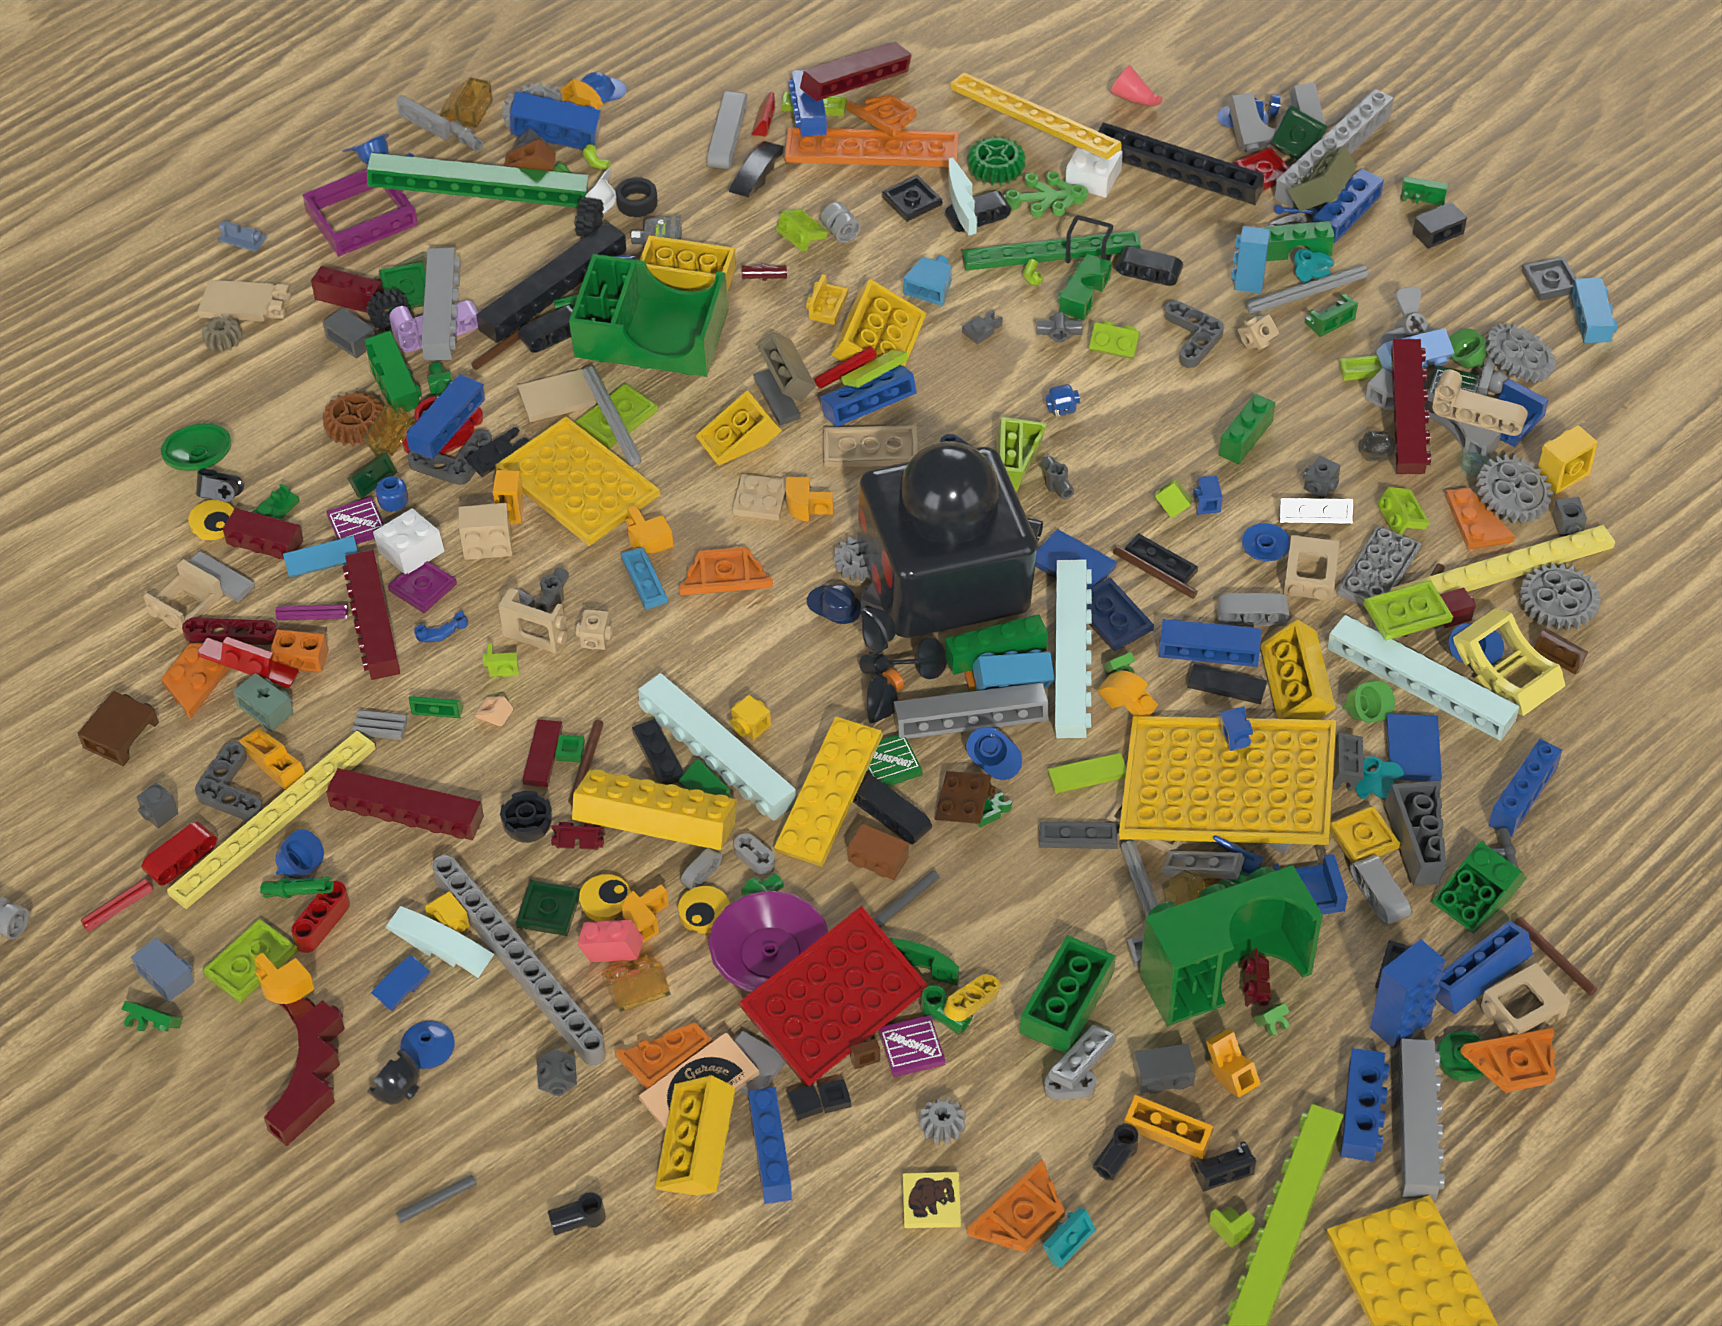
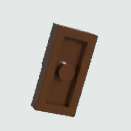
[1534,628,1588,675]

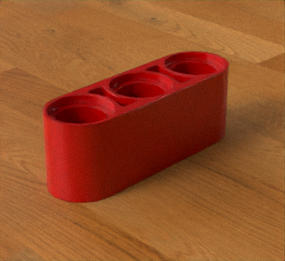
[141,821,217,886]
[291,881,350,953]

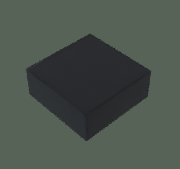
[818,1079,852,1114]
[787,1084,823,1121]

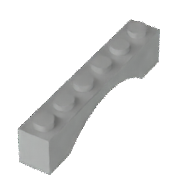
[1365,368,1501,463]

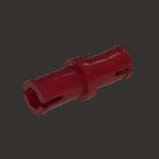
[742,263,787,281]

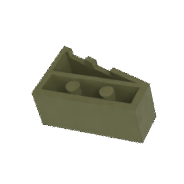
[1288,145,1357,212]

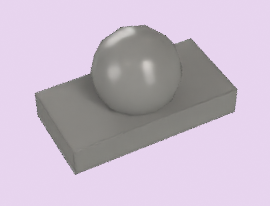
[1477,357,1508,396]

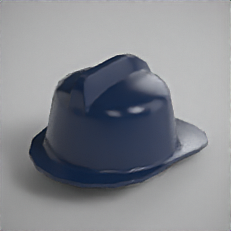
[807,584,861,624]

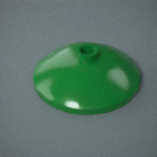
[161,423,232,471]

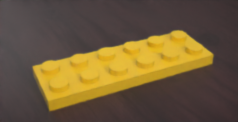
[774,716,883,867]

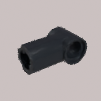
[1093,1124,1138,1181]
[547,1192,606,1236]

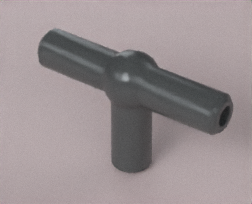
[1493,827,1518,868]

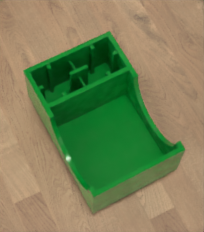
[569,254,729,377]
[1140,865,1323,1027]

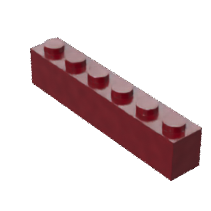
[800,42,912,101]
[1391,339,1431,474]
[342,550,400,680]
[326,768,484,840]

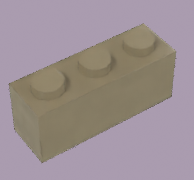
[759,332,816,402]

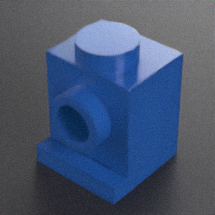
[1193,475,1223,515]
[1220,706,1253,751]

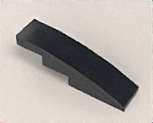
[729,141,784,197]

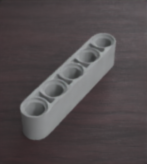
[708,91,747,169]

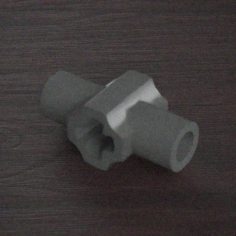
[1037,312,1083,342]
[1040,456,1074,499]
[535,567,569,613]

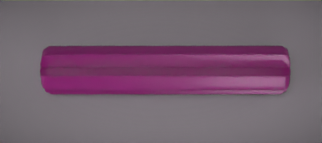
[275,604,348,621]

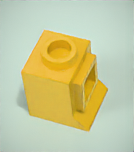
[425,891,470,934]

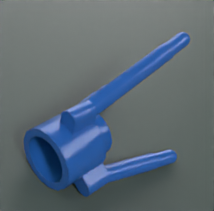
[1213,835,1264,875]

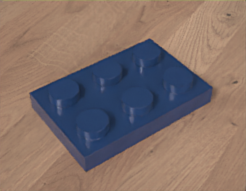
[1087,577,1154,652]

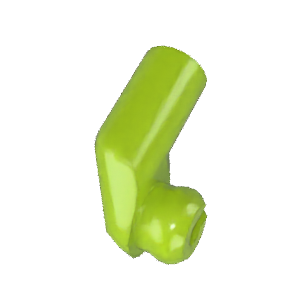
[582,144,610,171]
[1023,259,1044,286]

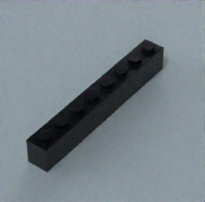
[476,222,627,343]

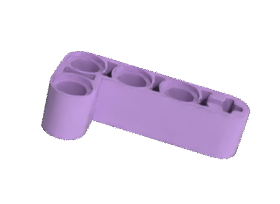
[390,300,479,352]

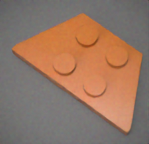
[846,95,917,137]
[679,547,773,596]
[161,644,230,718]
[1460,1028,1556,1093]
[966,1160,1065,1253]

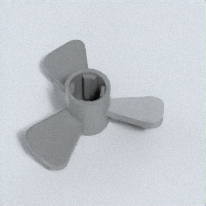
[1380,287,1439,346]

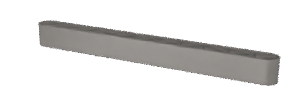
[432,855,606,1066]

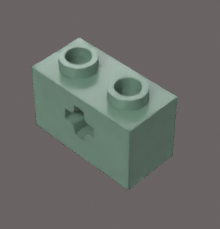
[233,673,293,731]

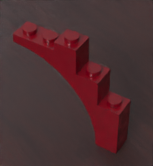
[264,997,345,1146]

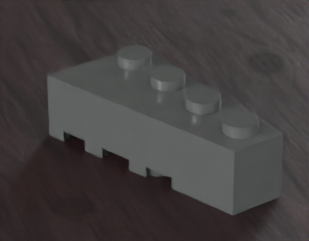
[1384,781,1446,886]

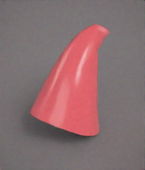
[1111,65,1162,106]

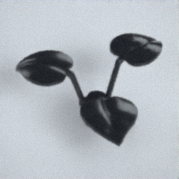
[859,608,947,723]

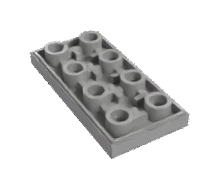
[1337,526,1422,606]

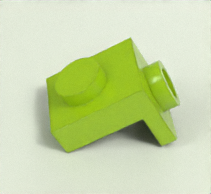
[483,643,519,677]

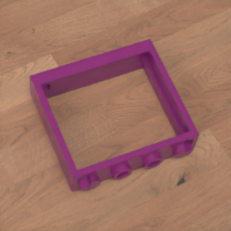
[302,169,418,257]

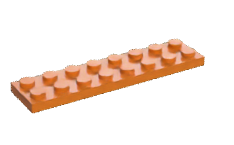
[785,127,959,167]

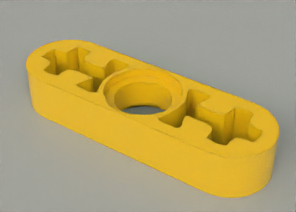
[944,974,1001,1021]

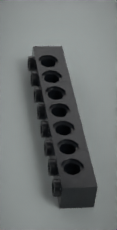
[1098,122,1264,205]

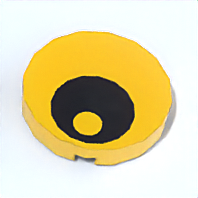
[188,499,234,541]
[579,874,631,922]
[678,885,730,934]

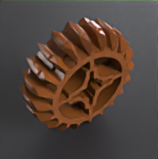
[322,390,386,446]

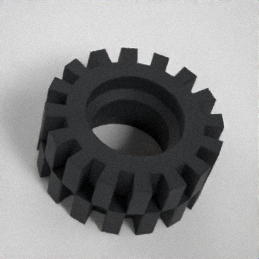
[575,197,604,237]
[366,289,411,331]

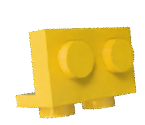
[806,274,849,325]

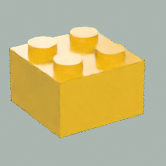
[1538,425,1598,495]

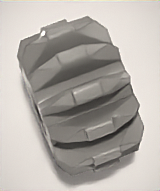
[919,1096,966,1145]

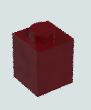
[1440,587,1476,628]

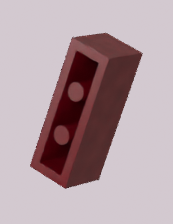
[311,266,383,313]
[222,508,304,559]

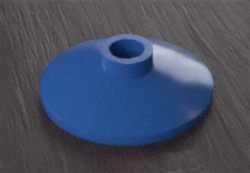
[1242,523,1290,561]
[400,1021,455,1069]

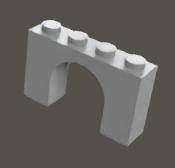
[1228,82,1327,153]

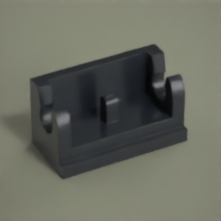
[1190,1141,1256,1192]

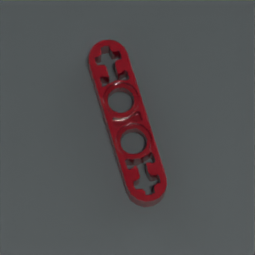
[182,618,277,645]

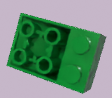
[1432,841,1527,934]

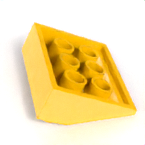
[831,279,927,367]

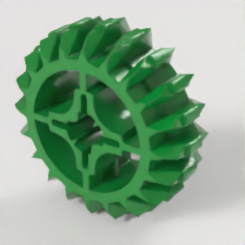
[967,136,1025,186]

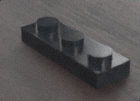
[632,719,684,785]

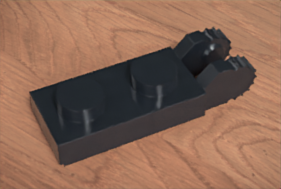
[466,427,529,477]

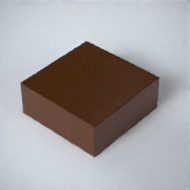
[851,1039,880,1069]

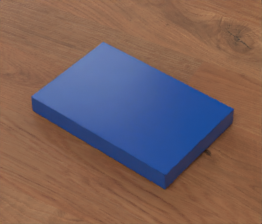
[1035,529,1117,589]
[1386,714,1442,781]

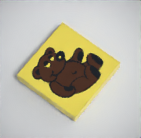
[903,1172,961,1228]

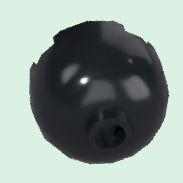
[500,791,553,843]
[367,1049,420,1105]

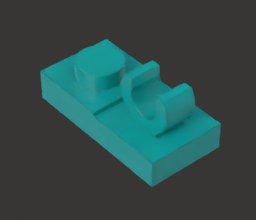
[1042,1207,1096,1268]

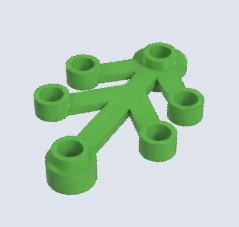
[1004,171,1088,217]

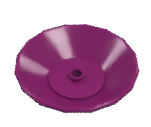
[708,890,829,992]

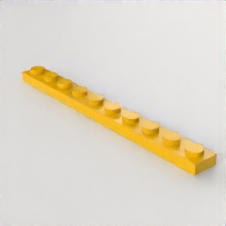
[950,72,1122,160]

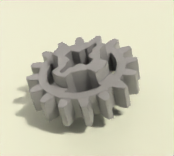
[834,535,871,582]

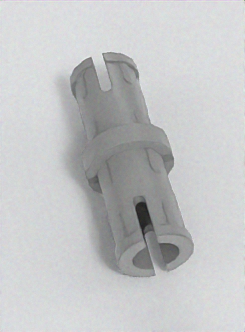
[449,120,484,152]

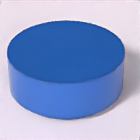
[1268,94,1281,116]

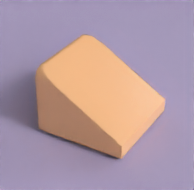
[475,696,513,726]

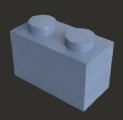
[131,938,194,1002]

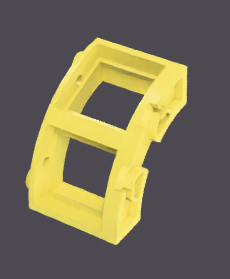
[1453,609,1566,716]

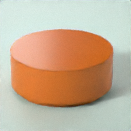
[882,668,904,693]

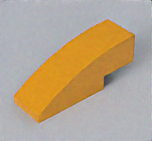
[238,728,305,790]

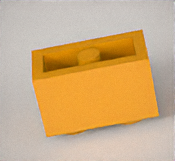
[493,470,525,524]

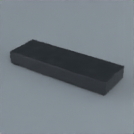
[1125,533,1198,584]
[1188,664,1267,705]

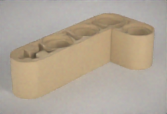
[1432,369,1528,436]

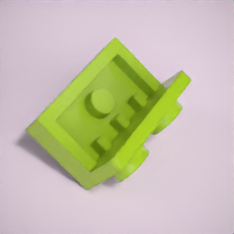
[1089,321,1141,359]

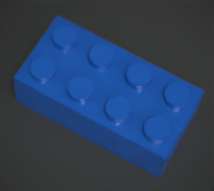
[510,92,601,150]
[1370,939,1445,1049]

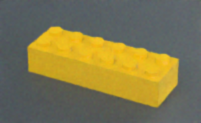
[572,769,737,850]

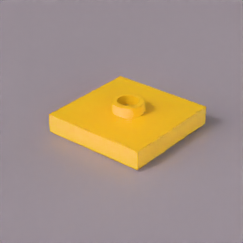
[1330,805,1400,863]

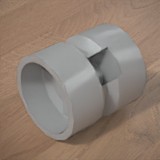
[821,202,861,243]
[0,896,29,940]

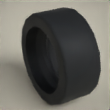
[616,177,658,217]

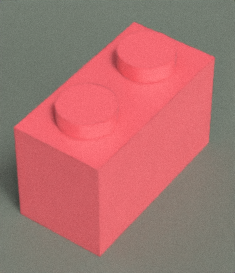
[578,920,644,962]

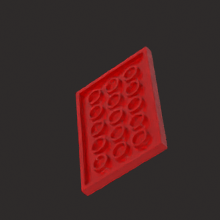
[738,906,928,1087]

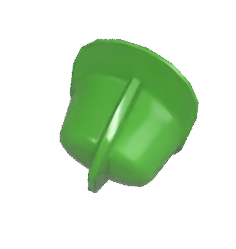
[1449,329,1488,369]
[1342,681,1395,723]

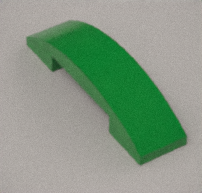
[889,938,959,986]

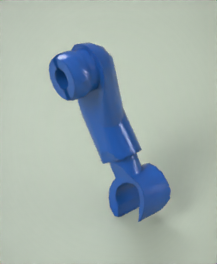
[414,611,468,643]

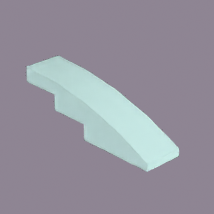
[949,157,977,236]
[385,906,494,978]

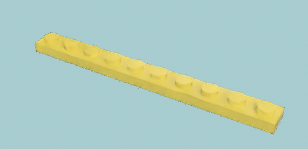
[1390,525,1615,594]
[167,731,376,909]

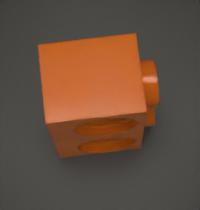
[270,629,329,673]

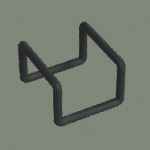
[1066,215,1113,263]

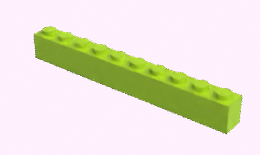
[1222,1104,1344,1326]

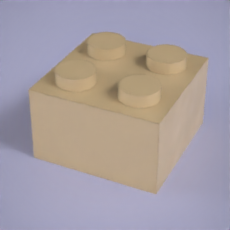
[459,503,512,560]

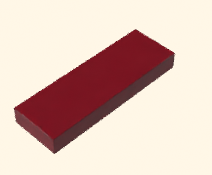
[522,719,563,787]

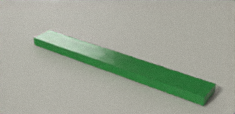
[962,230,1141,271]

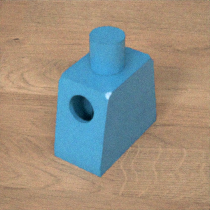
[904,255,952,306]

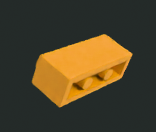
[1125,1095,1213,1160]

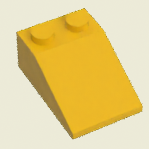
[695,390,782,465]

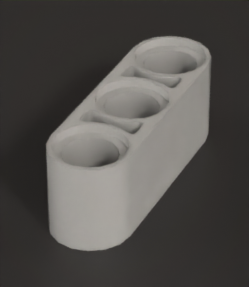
[1217,593,1290,626]
[1350,855,1411,926]

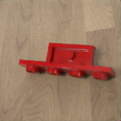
[198,637,299,688]

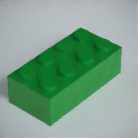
[1019,935,1116,1053]

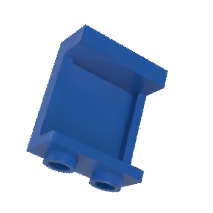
[1497,379,1549,447]
[1272,854,1348,915]

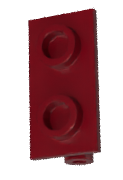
[551,822,606,850]
[1241,948,1271,1007]

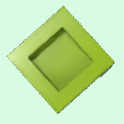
[1155,477,1192,518]
[1209,1207,1255,1248]

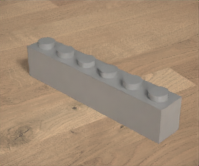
[422,248,461,361]
[894,683,1048,739]
[1398,1039,1445,1200]

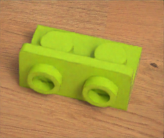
[776,209,829,252]
[1377,487,1430,535]

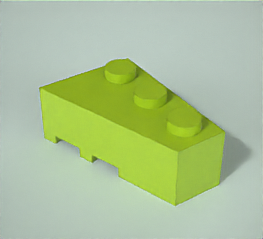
[996,417,1047,491]

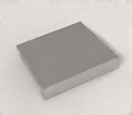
[734,1031,786,1096]

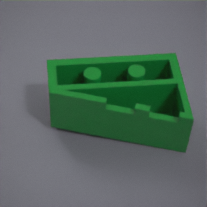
[364,331,422,416]

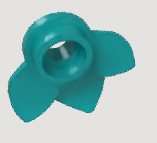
[1294,249,1335,284]
[1355,756,1404,799]

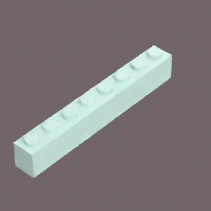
[1055,560,1092,738]
[1327,615,1519,741]
[638,673,796,821]

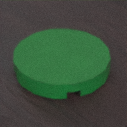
[1437,1030,1485,1082]

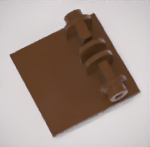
[935,771,996,824]

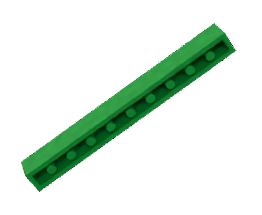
[367,153,588,208]

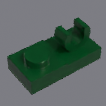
[347,452,397,498]

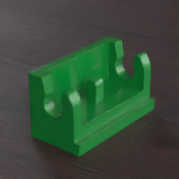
[1305,294,1358,337]

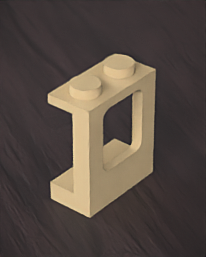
[1284,535,1340,601]
[144,559,223,632]
[498,588,568,653]
[1481,963,1570,1037]

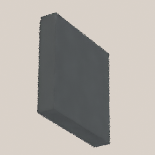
[1521,257,1577,301]

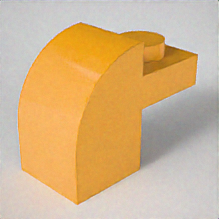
[560,79,603,121]
[786,477,833,522]
[625,505,674,553]
[1097,671,1158,716]
[622,884,669,944]
[254,952,315,1004]
[1206,1029,1261,1098]

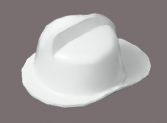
[585,169,616,214]

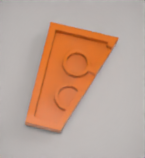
[1445,487,1515,550]
[615,1022,712,1089]

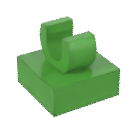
[1103,652,1135,674]
[1253,1003,1290,1036]

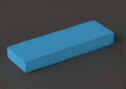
[283,536,358,578]
[621,547,668,610]

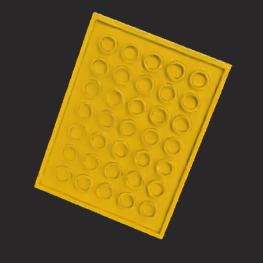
[1119,716,1336,845]

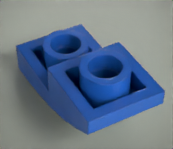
[371,955,431,1011]

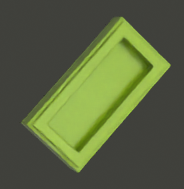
[1339,355,1382,381]

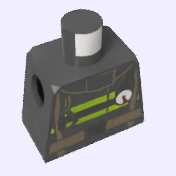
[631,215,682,247]

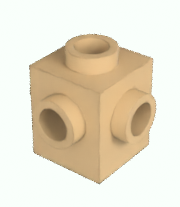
[1237,314,1279,350]
[576,609,613,650]

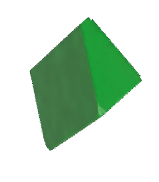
[409,696,464,718]
[679,759,730,798]

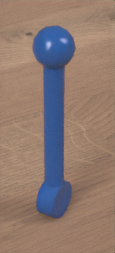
[1275,205,1320,215]

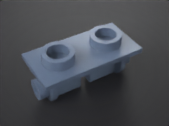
[218,220,267,252]

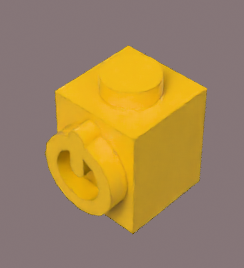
[729,695,771,741]

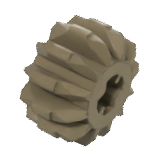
[202,315,241,353]

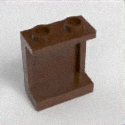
[78,691,159,767]

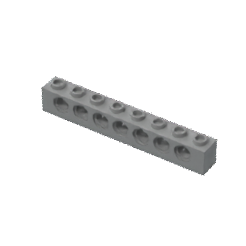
[1275,89,1394,208]

